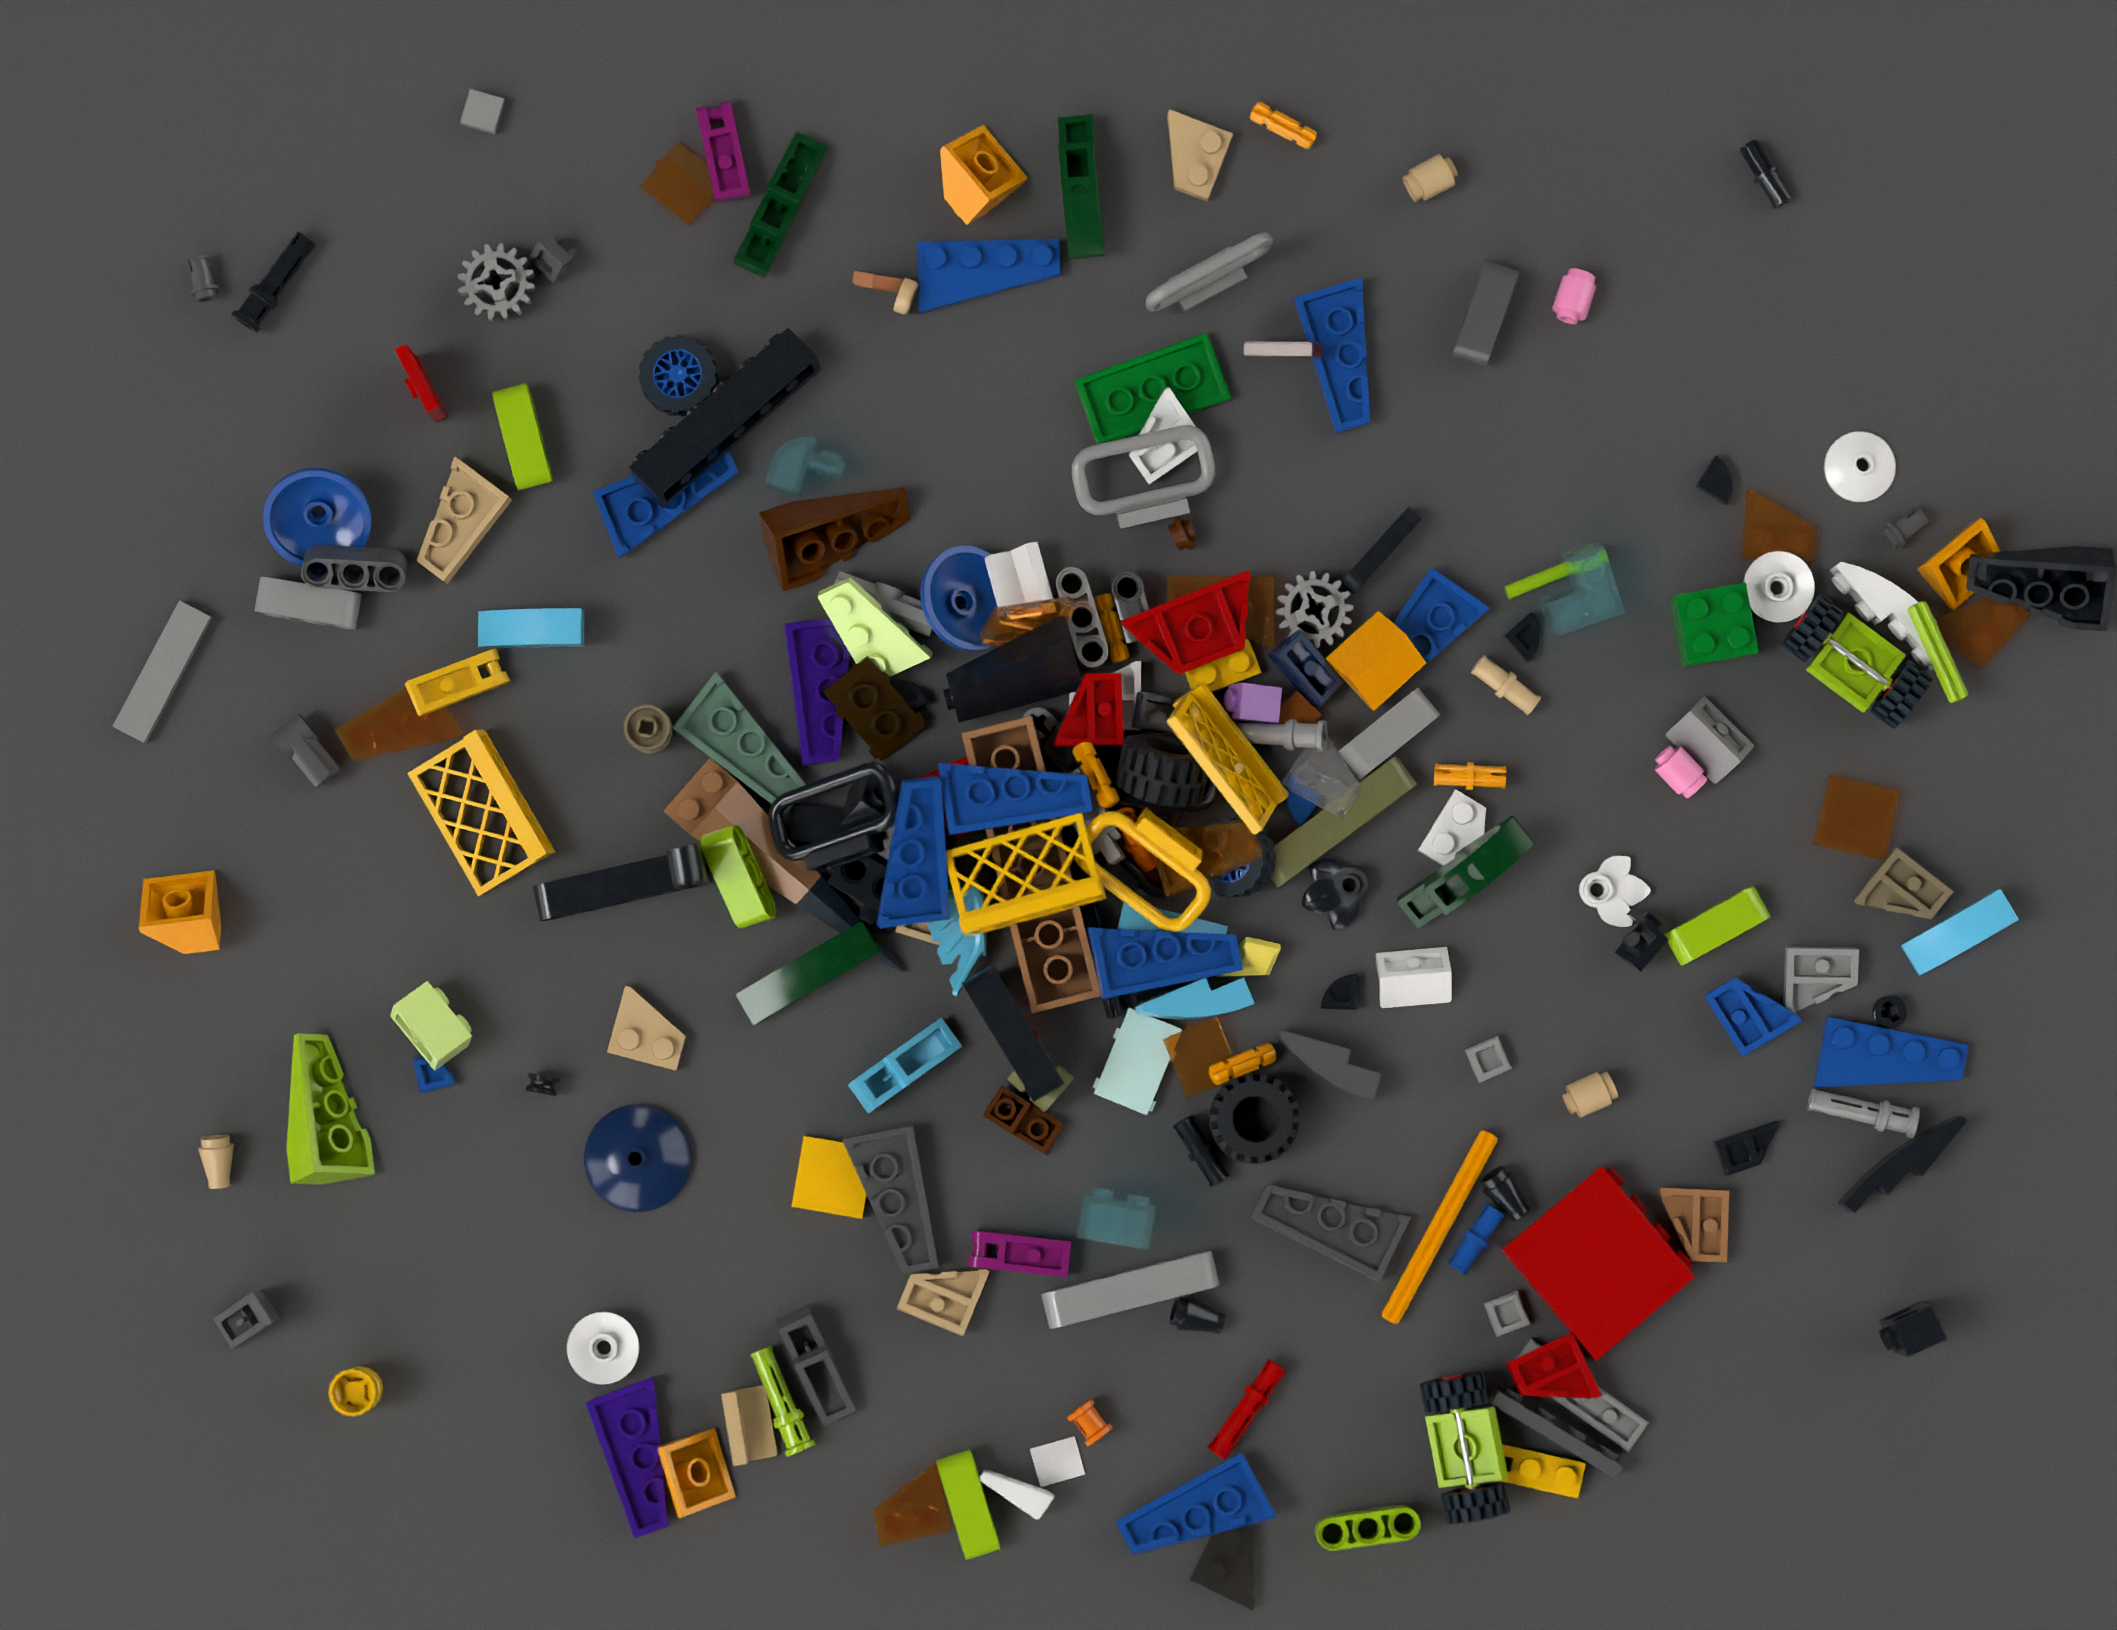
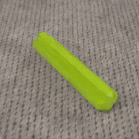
[1908,601,1968,703]

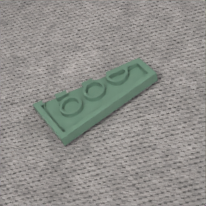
[672,672,806,815]

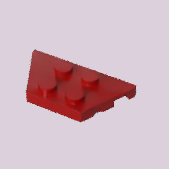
[1120,570,1251,675]

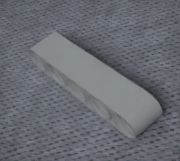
[1041,1250,1220,1329]

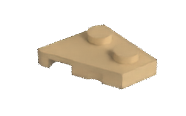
[1167,109,1233,201]

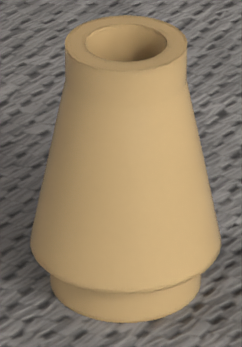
[198,1134,234,1189]

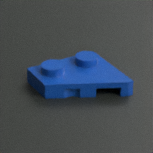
[1704,977,1802,1057]

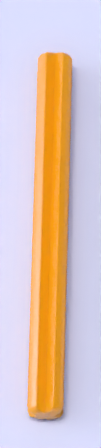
[1382,1130,1498,1324]

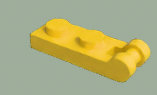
[405,649,510,717]
[1500,1444,1586,1499]

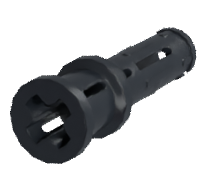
[231,231,316,333]

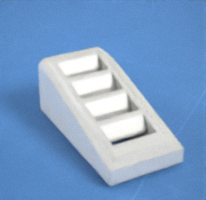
[980,1470,1055,1520]

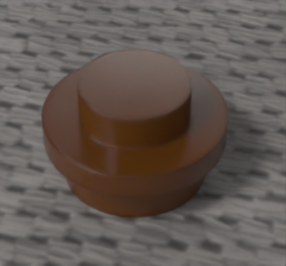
[1168,516,1198,551]

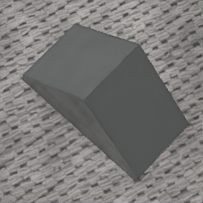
[214,1290,280,1349]

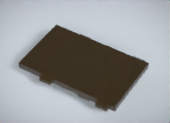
[823,655,926,761]

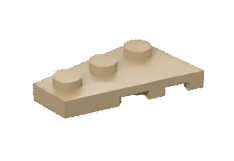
[417,456,512,584]

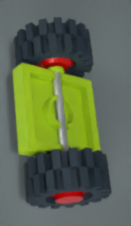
[1781,595,1933,729]
[1420,1372,1510,1524]

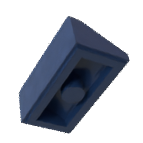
[1267,630,1345,707]

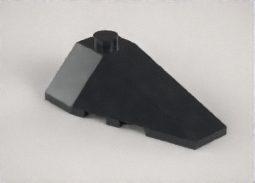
[1966,546,2116,631]

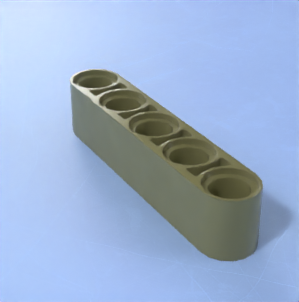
[1270,756,1417,888]

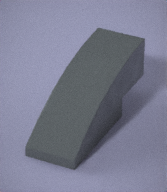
[1278,1030,1382,1101]
[776,1305,856,1426]

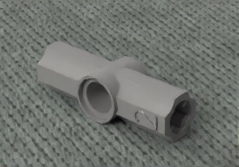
[834,571,933,637]

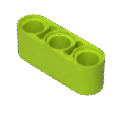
[492,383,553,491]
[701,824,776,929]
[1664,885,1771,966]
[936,1449,1001,1560]
[1314,1504,1421,1550]

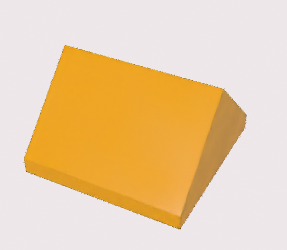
[1917,518,2000,611]
[1326,611,1426,712]
[657,1428,736,1518]

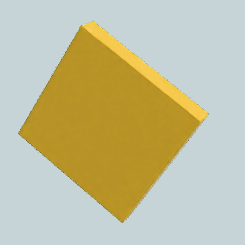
[791,1136,867,1219]

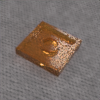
[1813,775,1900,861]

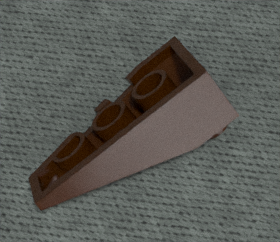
[759,487,910,592]

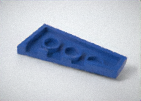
[592,451,739,559]

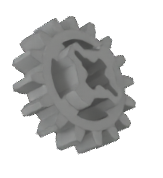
[457,243,536,322]
[1275,571,1353,650]

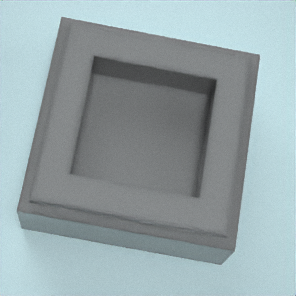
[460,89,505,135]
[1464,1036,1512,1083]
[1483,1290,1530,1337]

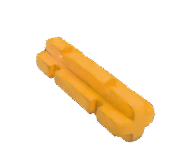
[1250,102,1317,149]
[1094,593,1130,663]
[1073,742,1119,809]
[1209,1042,1277,1085]

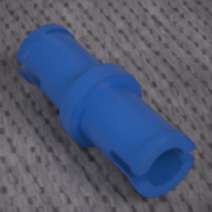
[1447,1203,1505,1275]

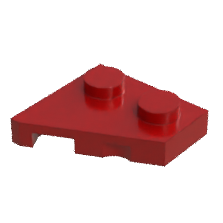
[1053,673,1124,747]
[1505,1332,1602,1399]

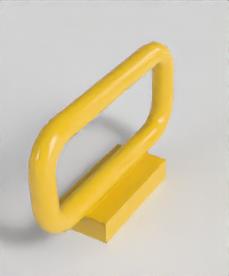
[1074,808,1211,932]

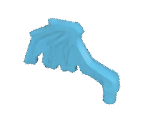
[927,880,987,996]

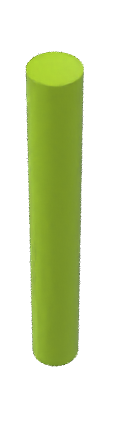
[1504,547,1608,599]

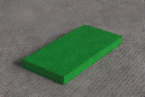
[1074,332,1231,444]

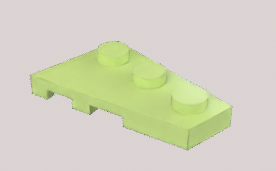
[817,577,933,677]

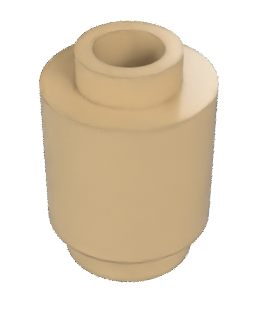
[1402,154,1458,202]
[1562,1071,1618,1118]

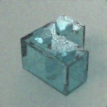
[1539,541,1625,637]
[1076,1187,1156,1250]

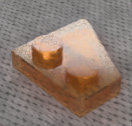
[1741,490,1816,565]
[980,597,1075,646]
[1935,598,2030,669]
[873,1463,951,1547]

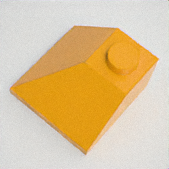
[940,125,1028,225]
[139,870,221,954]

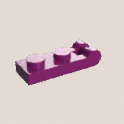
[696,100,751,203]
[967,1230,1071,1278]

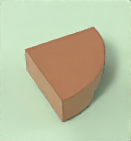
[852,271,903,293]

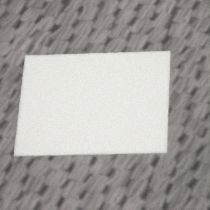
[1030,1436,1085,1487]

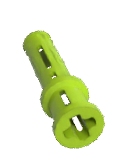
[750,1346,816,1457]

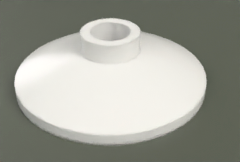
[1824,432,1896,502]
[1743,551,1815,623]
[567,1312,639,1384]

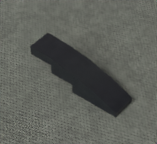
[1838,1116,1968,1213]

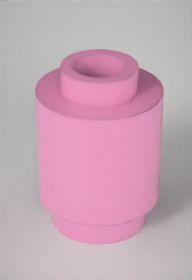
[1552,268,1596,324]
[1654,745,1707,799]

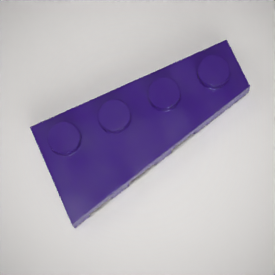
[783,618,851,766]
[585,1376,669,1539]

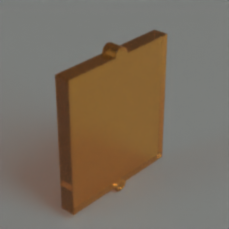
[640,142,714,226]
[1162,1016,1233,1097]

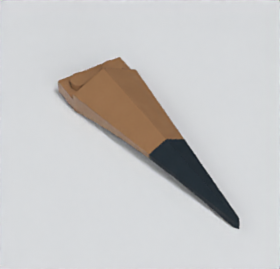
[663,758,903,972]

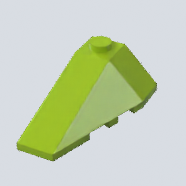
[286,1033,375,1185]

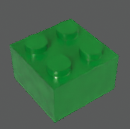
[1669,582,1759,669]

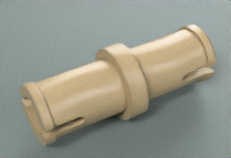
[1470,654,1541,715]

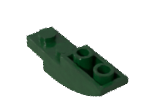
[1058,114,1105,260]
[1397,815,1535,929]

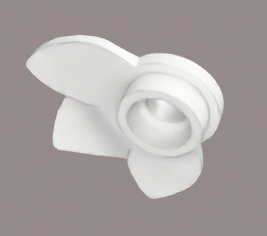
[1579,856,1651,927]

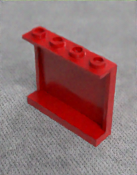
[1500,1165,1695,1361]

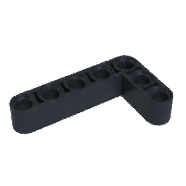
[532,844,711,922]

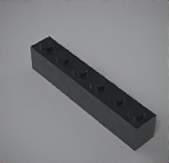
[629,328,821,509]

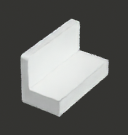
[985,542,1056,625]
[1376,947,1452,1008]

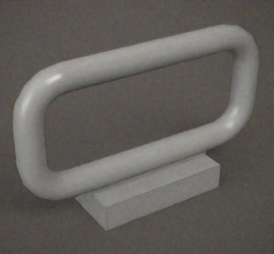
[1145,232,1273,313]
[1071,425,1215,529]

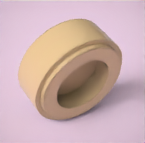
[893,278,918,315]

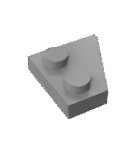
[1783,946,1859,1014]

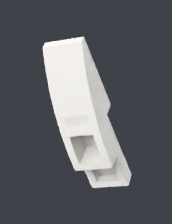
[1830,562,1937,671]

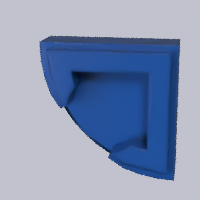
[1286,777,1322,826]
[412,1057,457,1093]

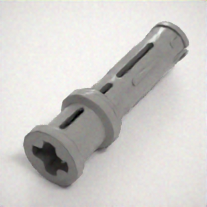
[1235,719,1328,753]
[1807,1088,1920,1139]

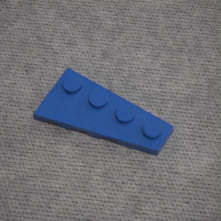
[918,239,1060,314]
[1294,277,1370,434]
[1393,568,1490,673]
[938,763,1093,835]
[877,776,950,928]
[1087,928,1243,999]
[1813,1017,1969,1087]
[1116,1453,1277,1556]

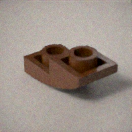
[982,1085,1066,1156]

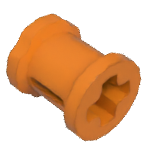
[1066,1398,1113,1447]

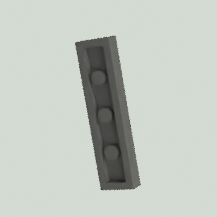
[1488,1388,1623,1479]

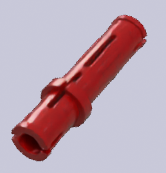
[1207,1358,1287,1460]

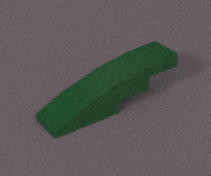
[733,132,828,278]
[736,920,882,1025]

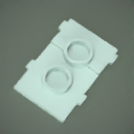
[1093,1008,1182,1115]

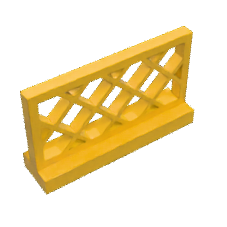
[1167,682,1289,835]
[407,729,556,896]
[946,813,1107,937]

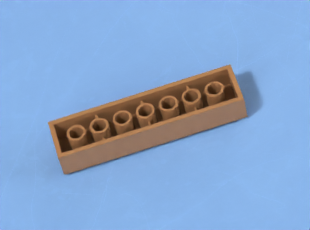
[961,716,1101,1013]

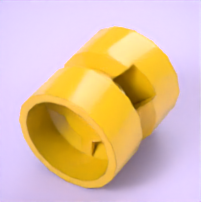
[329,1366,383,1416]

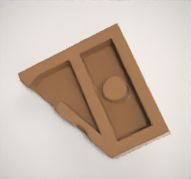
[1658,1187,1729,1263]

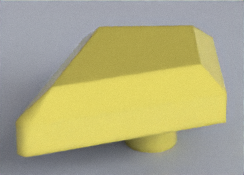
[1216,937,1281,977]

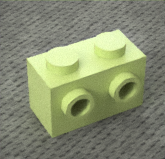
[390,981,472,1071]

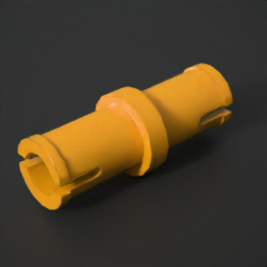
[1434,762,1506,790]

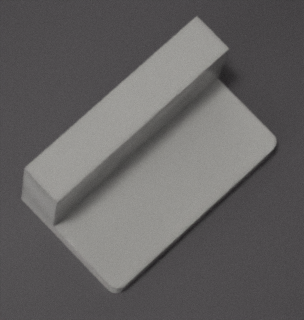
[1666,696,1754,784]

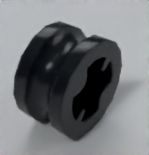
[1872,996,1907,1028]
[525,1073,560,1096]

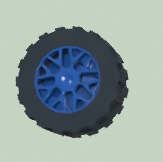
[638,335,719,417]
[1195,818,1276,897]

